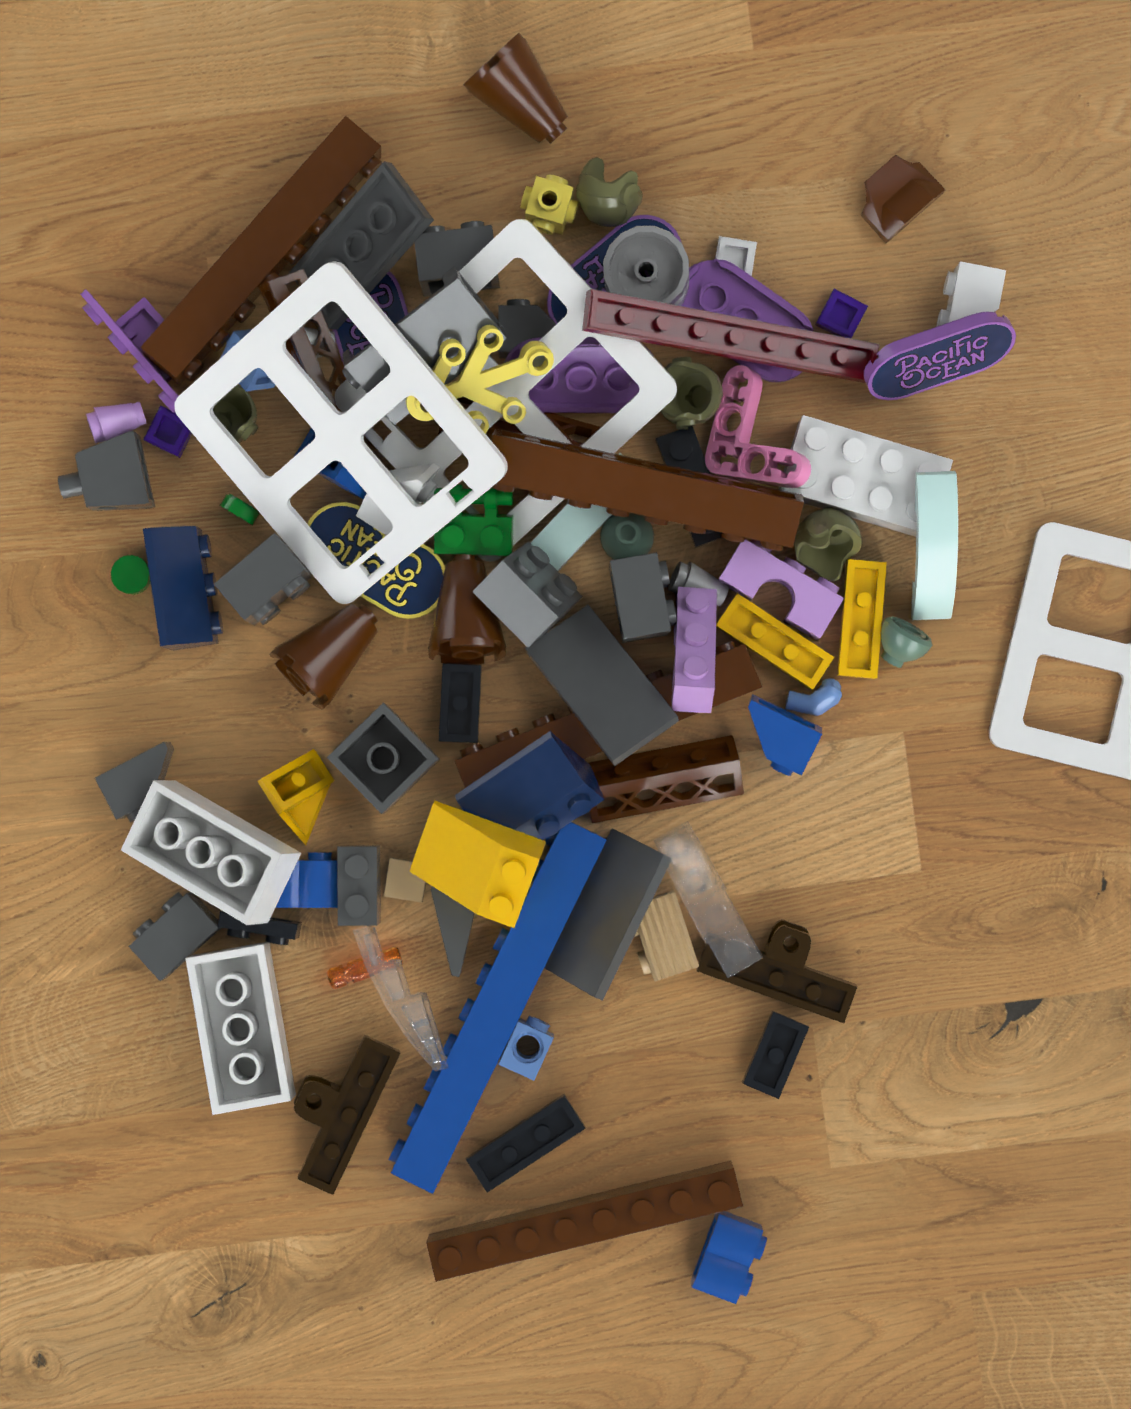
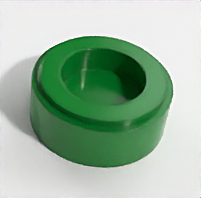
[219,493,260,526]
[111,555,151,595]

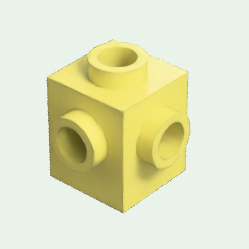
[520,175,579,235]

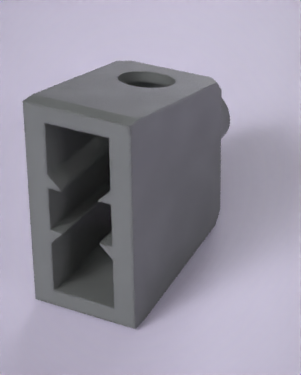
[58,431,155,511]

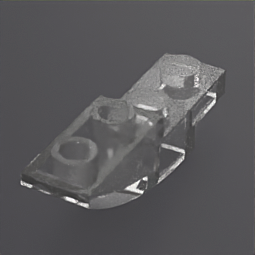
[654,821,764,978]

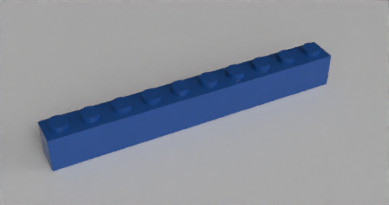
[388,822,607,1194]

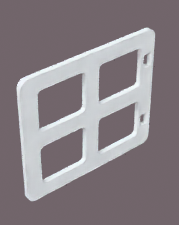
[335,219,677,562]
[175,261,508,604]
[988,522,1131,780]

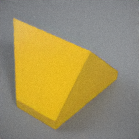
[257,749,335,846]

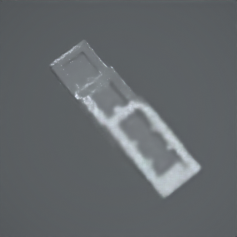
[352,925,449,1071]

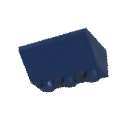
[143,526,223,651]
[455,731,605,840]

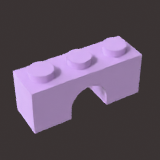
[718,539,844,640]
[672,587,717,713]

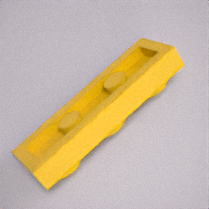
[837,559,887,679]
[716,593,834,690]

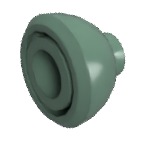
[600,513,654,560]
[881,616,933,668]

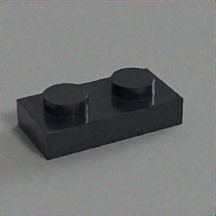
[439,664,482,743]
[218,911,302,945]
[742,1010,809,1099]

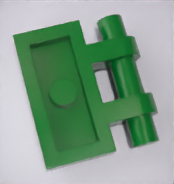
[434,484,513,556]

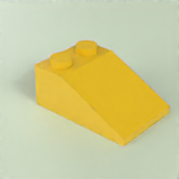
[409,800,546,928]

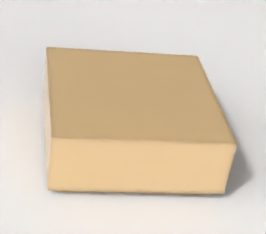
[384,858,426,903]

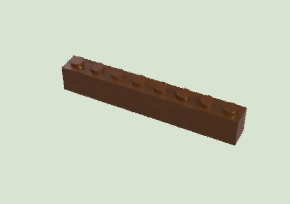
[140,116,382,386]
[491,428,804,551]
[454,641,762,788]
[426,1161,743,1282]

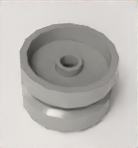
[603,226,689,306]

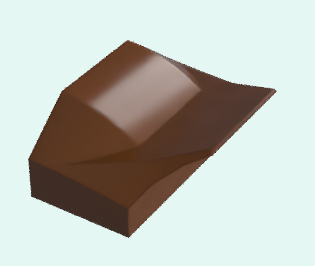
[861,155,945,243]

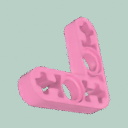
[705,365,811,488]

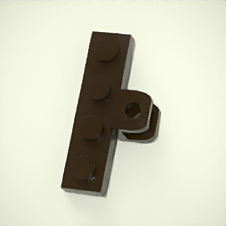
[696,919,857,1023]
[294,1035,400,1195]

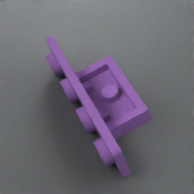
[80,289,179,413]

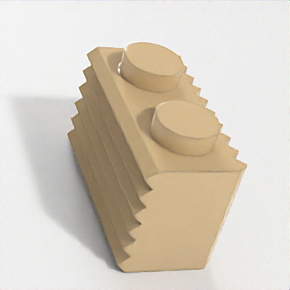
[634,890,699,981]

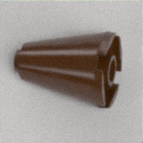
[463,33,568,144]
[428,554,506,665]
[269,604,378,710]

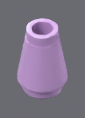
[86,402,147,444]

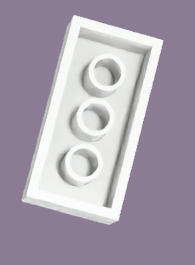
[779,415,953,537]
[121,780,301,925]
[185,942,296,1115]

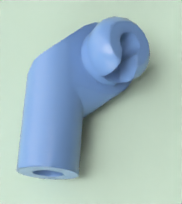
[785,678,842,716]

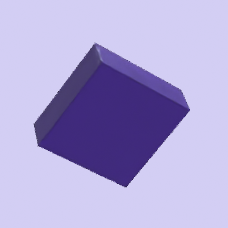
[815,288,868,339]
[143,405,192,458]

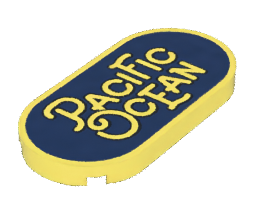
[307,502,445,619]

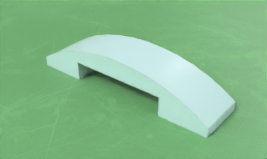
[531,453,624,571]
[911,471,958,620]

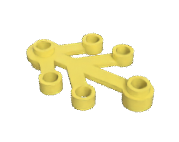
[406,325,554,434]

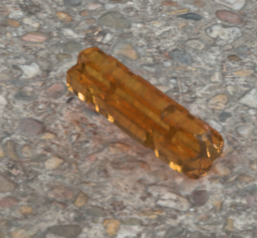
[327,947,403,989]

